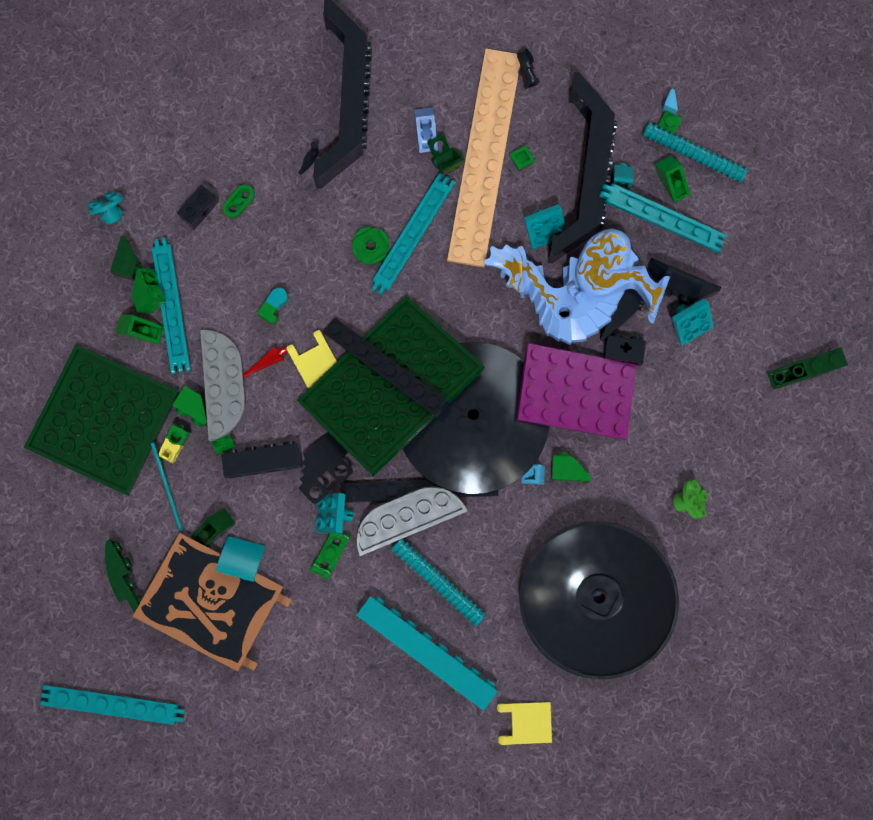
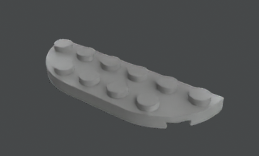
[200,330,245,441]
[357,487,467,556]

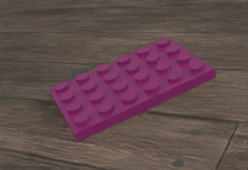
[516,343,636,440]

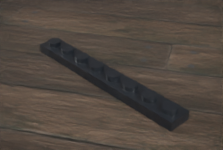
[323,318,449,418]
[343,480,498,503]

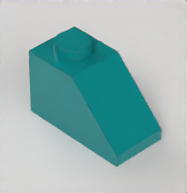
[610,163,633,191]

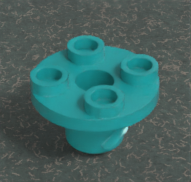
[87,191,124,225]

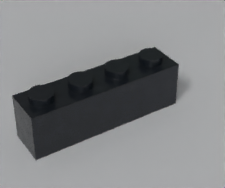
[221,441,303,479]

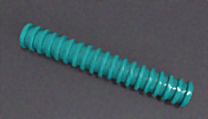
[643,122,748,183]
[391,538,486,627]

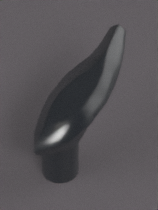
[298,142,319,175]

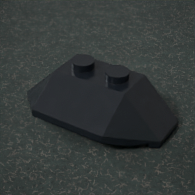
[647,257,721,304]

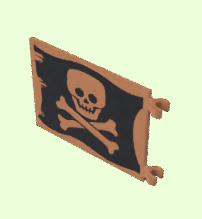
[133,533,292,672]

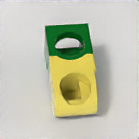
[159,424,191,464]

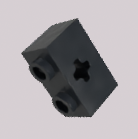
[177,185,219,230]
[604,334,646,366]

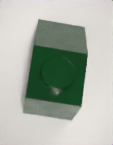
[110,236,142,281]
[191,508,235,547]

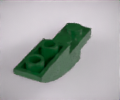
[767,347,848,390]
[105,539,143,613]

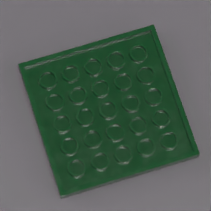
[24,344,180,496]

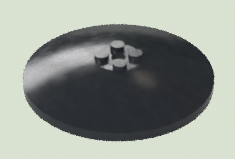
[403,342,549,495]
[519,521,679,679]

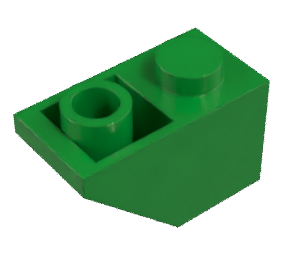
[132,268,166,314]
[172,386,208,427]

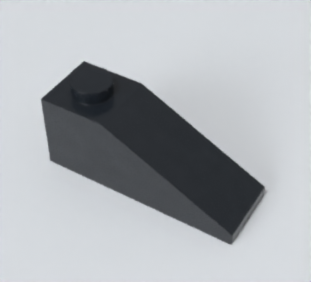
[600,289,645,342]

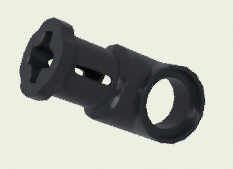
[517,48,540,89]

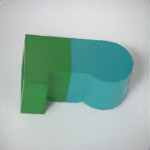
[257,288,289,326]

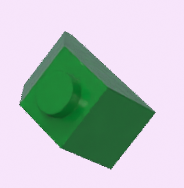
[655,156,691,203]
[115,315,164,345]
[551,453,591,483]

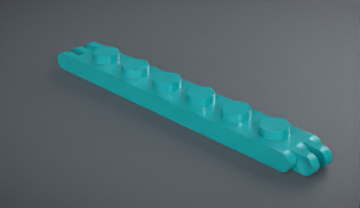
[372,172,456,296]
[599,184,726,253]
[152,237,191,375]
[39,685,185,725]

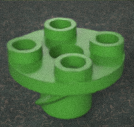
[673,479,708,519]

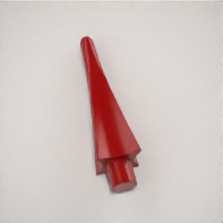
[243,346,288,378]

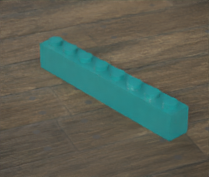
[356,596,498,711]

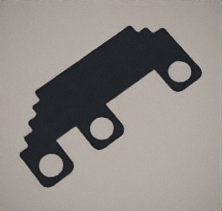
[299,432,353,504]

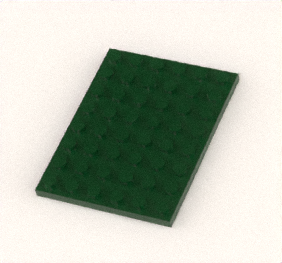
[297,295,485,477]

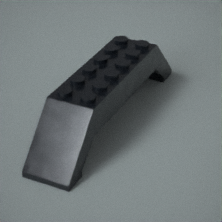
[313,0,372,189]
[548,72,617,264]

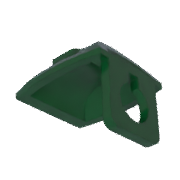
[427,134,465,173]

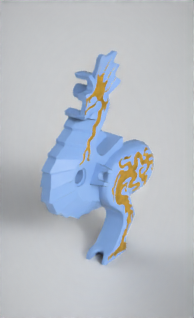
[484,229,670,345]

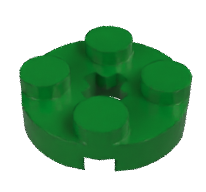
[352,227,390,265]

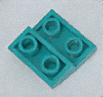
[216,536,266,582]

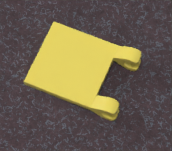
[286,330,337,389]
[497,702,552,745]

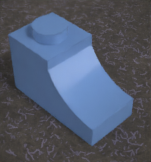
[414,108,438,153]

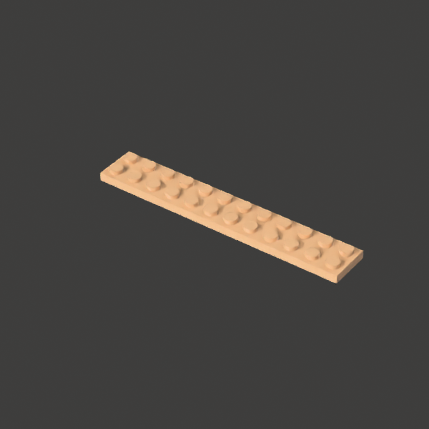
[447,49,520,268]

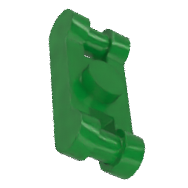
[310,533,351,581]

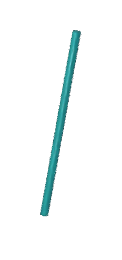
[150,442,183,531]

